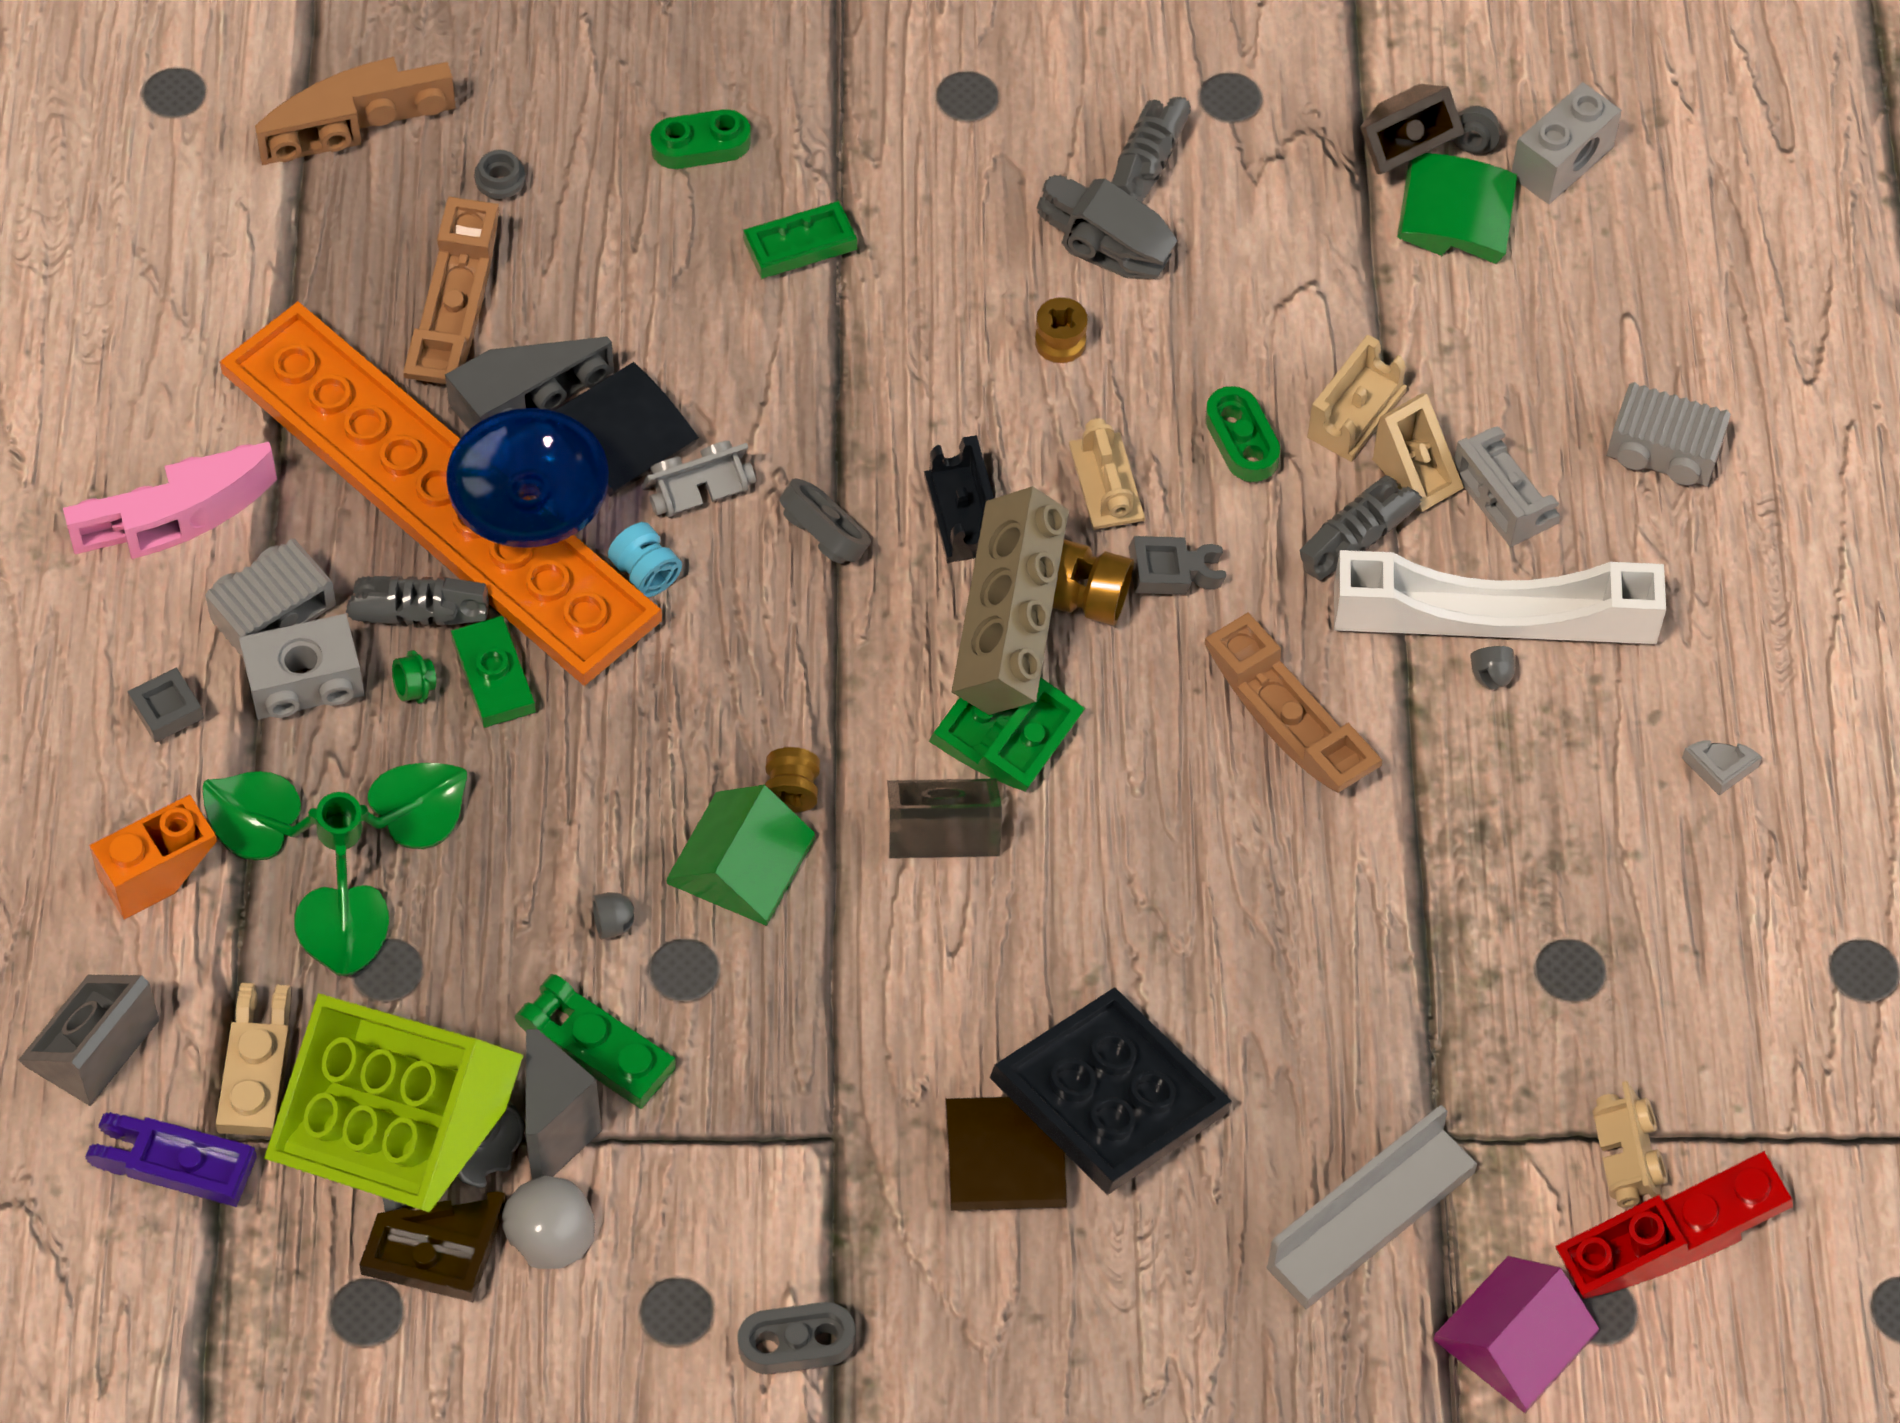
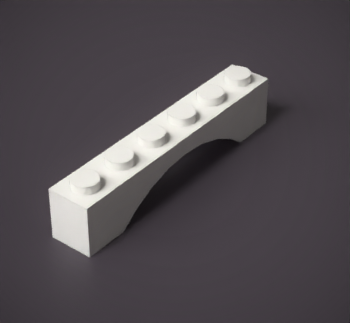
[1334,550,1666,644]

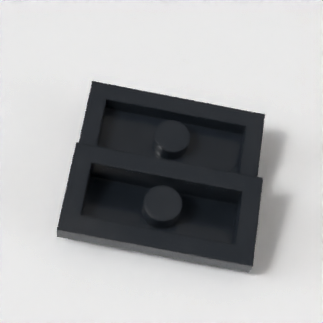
[547,362,699,497]

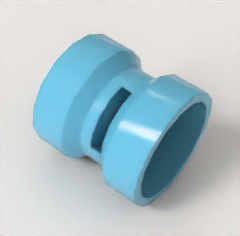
[608,522,682,597]

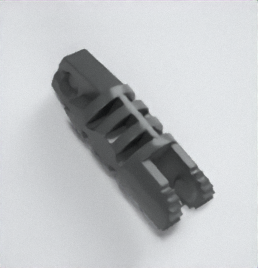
[1112,97,1191,203]
[1300,475,1422,580]
[346,576,489,625]

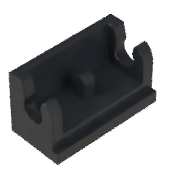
[924,435,994,563]

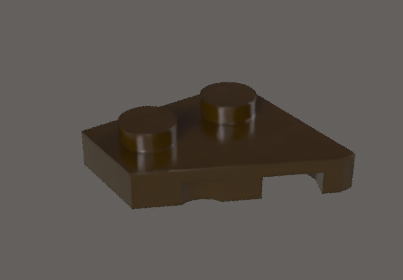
[359,1191,507,1302]

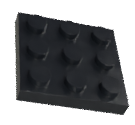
[990,987,1232,1195]

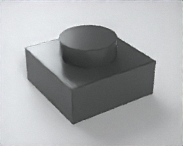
[127,667,204,743]

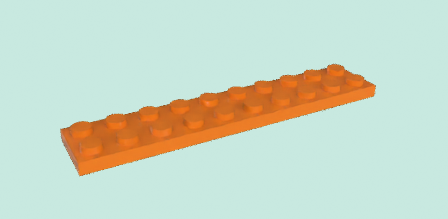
[220,301,662,686]

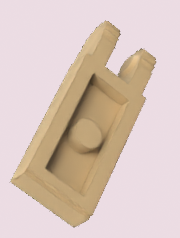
[216,983,291,1136]

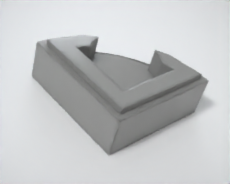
[1682,740,1762,795]

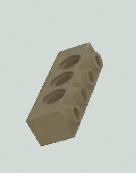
[951,486,1069,715]

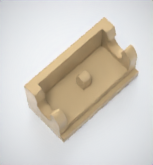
[1307,334,1407,462]

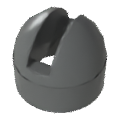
[1470,646,1515,690]
[592,892,634,939]

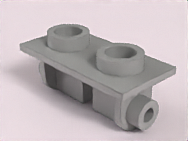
[642,440,756,517]

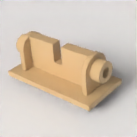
[1069,418,1145,530]
[1592,1081,1668,1208]

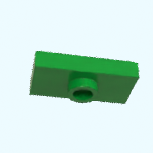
[743,201,857,279]
[451,616,536,728]

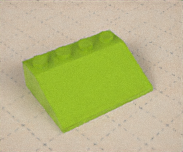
[264,993,523,1212]

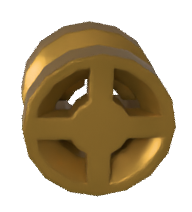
[1035,297,1088,363]
[764,747,820,813]

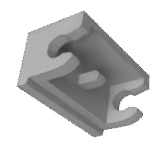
[1454,427,1560,548]

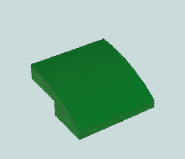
[1397,153,1517,264]
[929,678,1085,792]

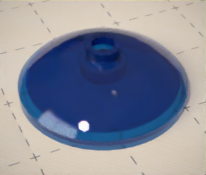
[446,408,609,548]

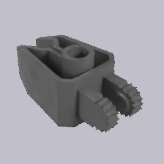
[1037,174,1177,279]

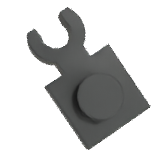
[1128,536,1226,594]

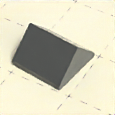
[18,974,159,1106]
[526,1029,602,1179]

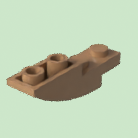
[255,57,456,165]

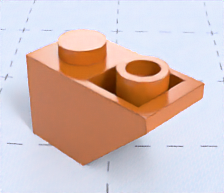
[89,794,217,919]

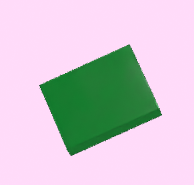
[666,785,815,926]

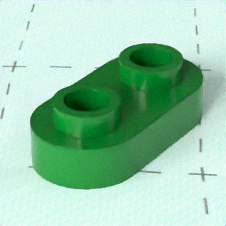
[650,109,751,169]
[1205,386,1280,482]

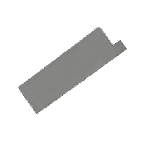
[1267,1105,1477,1309]

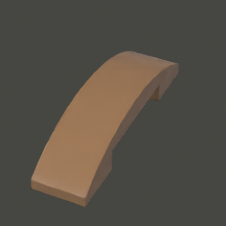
[403,196,499,384]
[1205,612,1382,793]

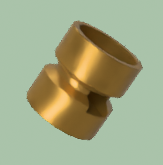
[1052,539,1134,626]

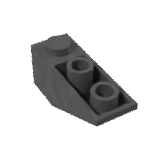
[445,337,614,447]

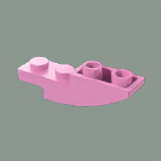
[63,442,277,559]

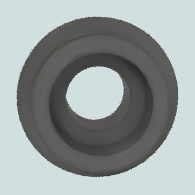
[1452,105,1501,155]
[474,150,526,199]

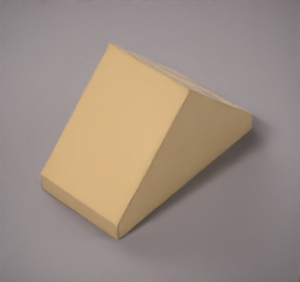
[1372,393,1464,512]

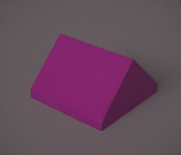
[1433,1256,1599,1413]

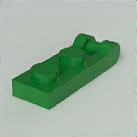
[514,974,676,1109]

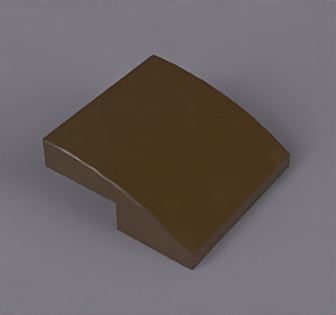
[945,1097,1067,1211]

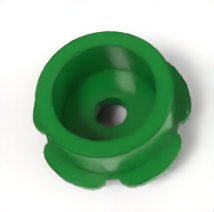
[392,650,436,704]

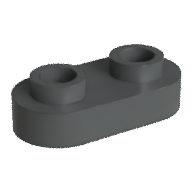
[779,478,871,564]
[737,1302,855,1374]

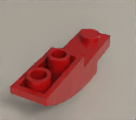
[1555,1151,1793,1299]

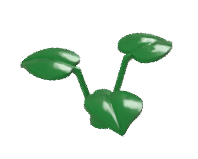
[203,763,467,976]

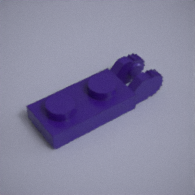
[85,1112,257,1207]

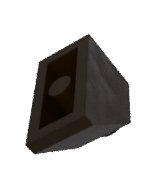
[1360,84,1465,174]

